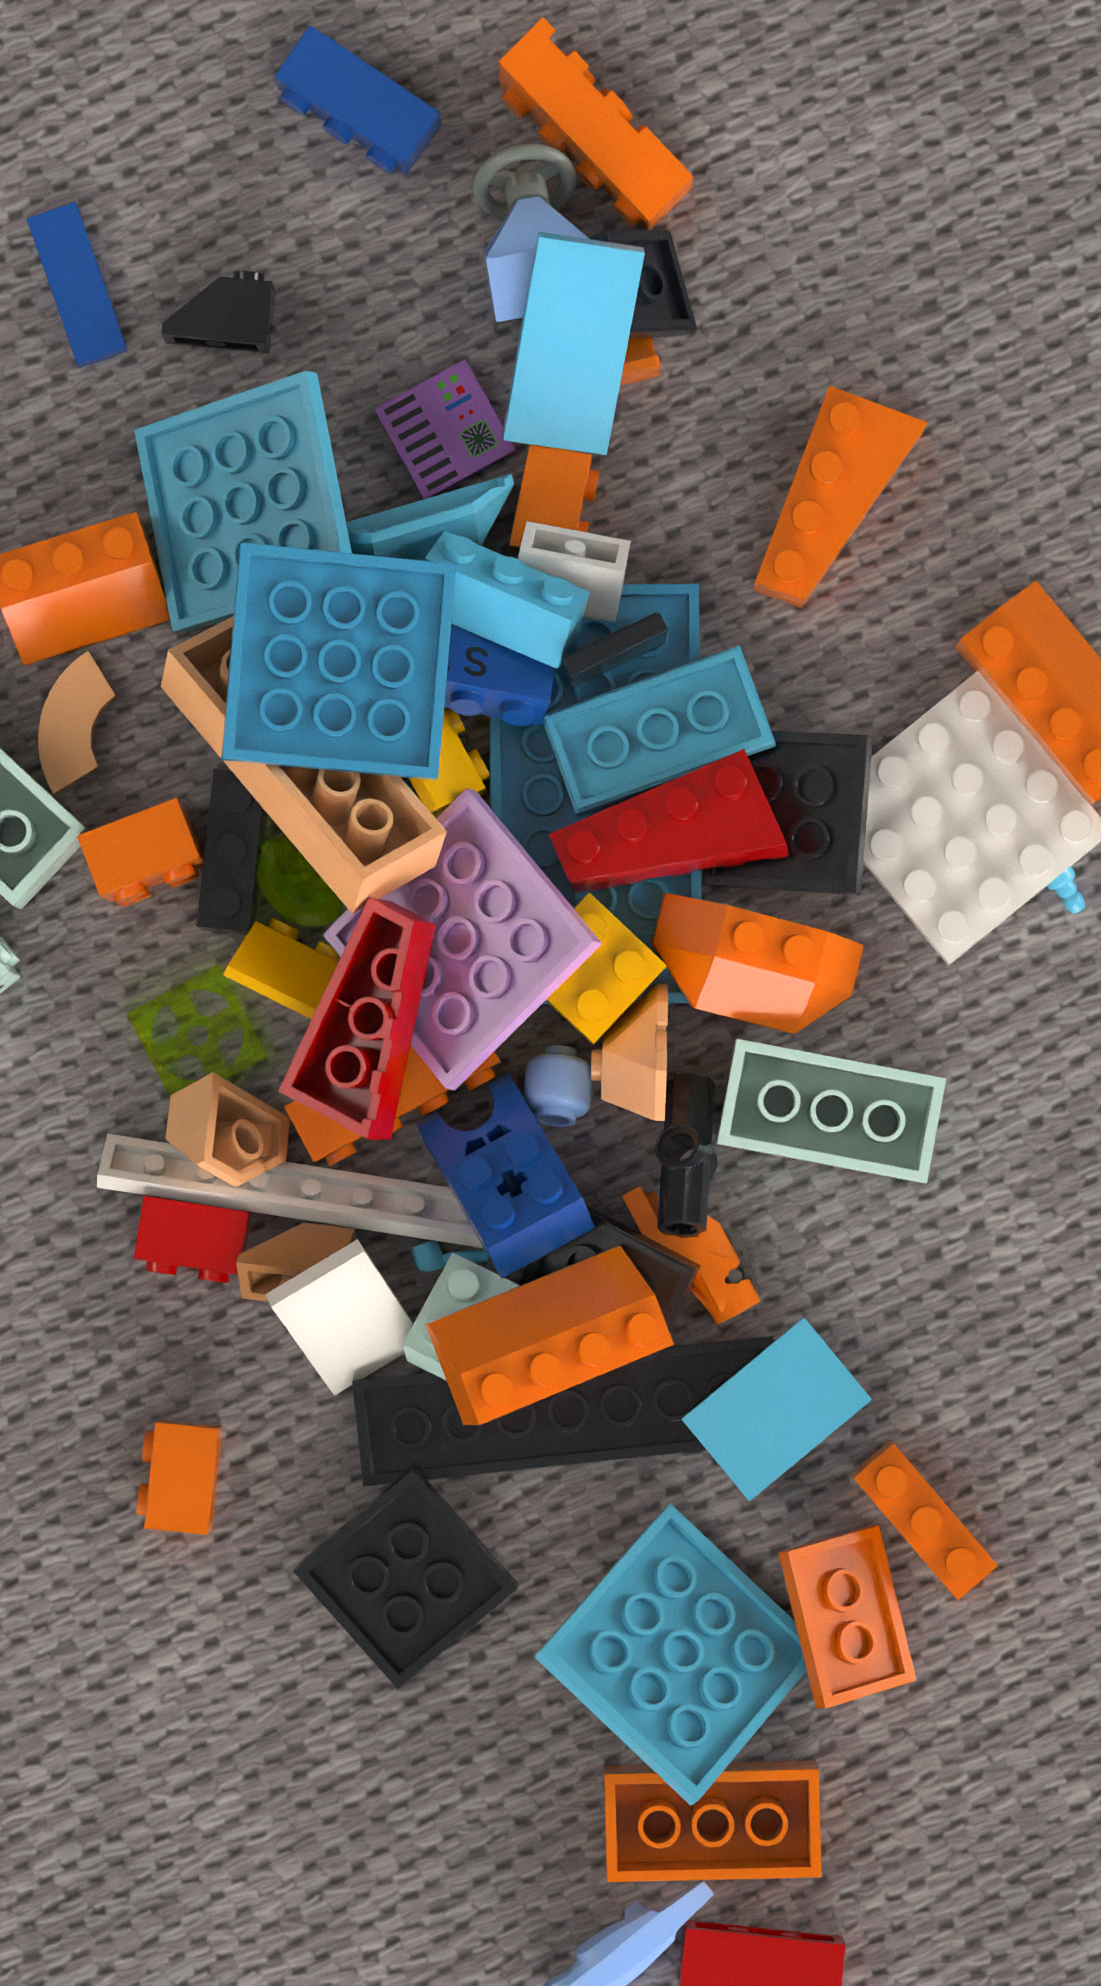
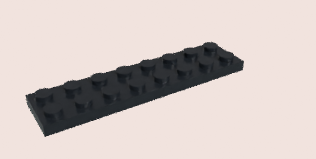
[352,1336,773,1487]

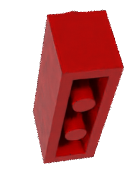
[678,1920,846,1986]

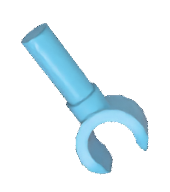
[411,1240,488,1272]

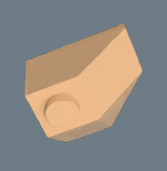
[591,984,668,1121]
[165,1072,290,1187]

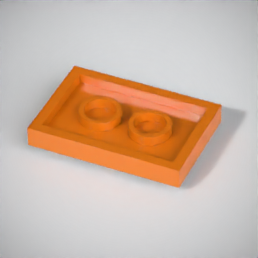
[778,1525,916,1709]

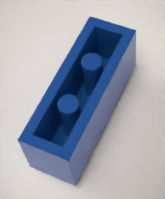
[275,25,441,175]

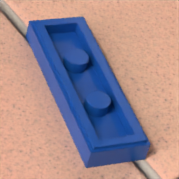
[26,202,128,368]

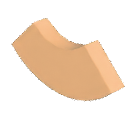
[38,651,117,796]

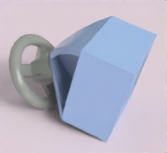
[473,144,589,322]

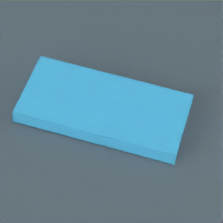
[502,232,645,455]
[543,645,775,817]

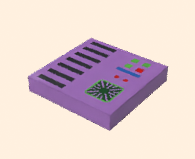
[374,359,516,500]

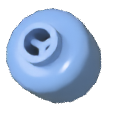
[523,1045,593,1127]

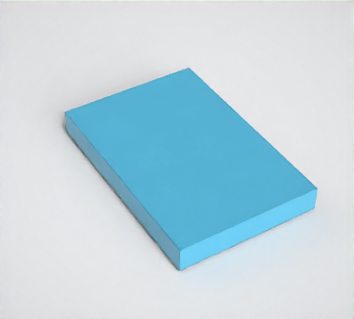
[681,1317,872,1502]

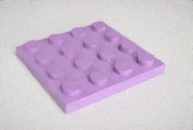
[323,788,603,1090]

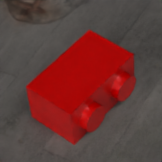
[134,1196,252,1283]

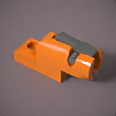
[621,1186,761,1324]

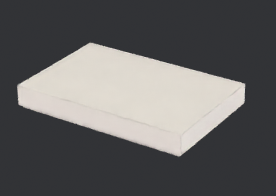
[265,1239,414,1396]

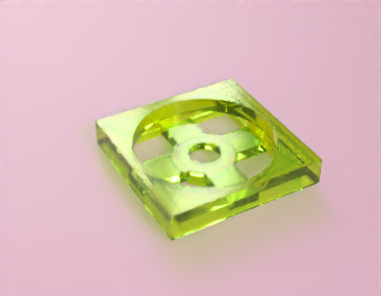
[126,964,269,1096]

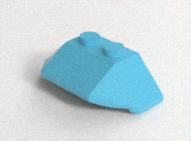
[346,474,514,561]

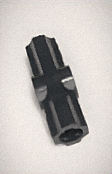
[655,1073,718,1238]

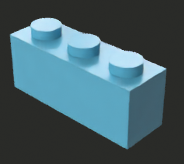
[424,531,590,669]

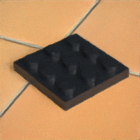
[702,731,873,895]
[293,1466,519,1689]

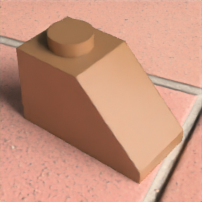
[236,1223,356,1302]

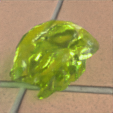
[257,835,343,927]

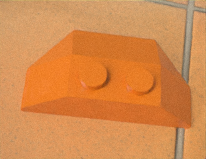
[651,893,864,1034]

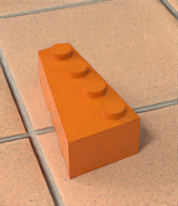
[498,17,693,231]
[753,385,928,608]

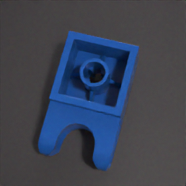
[415,1072,595,1279]

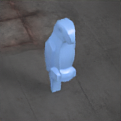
[542,1880,714,1986]

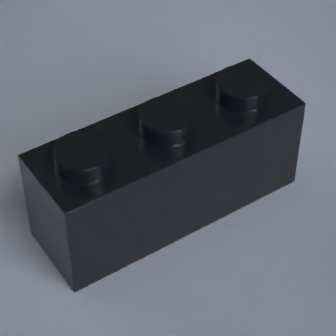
[196,769,267,935]

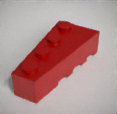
[548,749,789,894]
[278,898,436,1140]

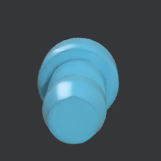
[1047,866,1085,914]

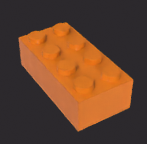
[604,1760,822,1882]

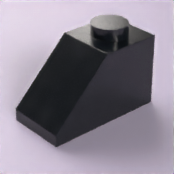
[161,271,276,353]

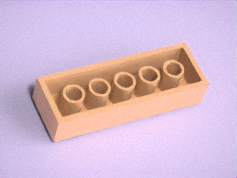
[161,616,447,914]

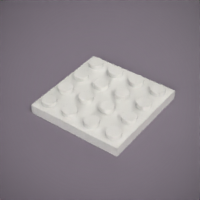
[863,671,1101,966]

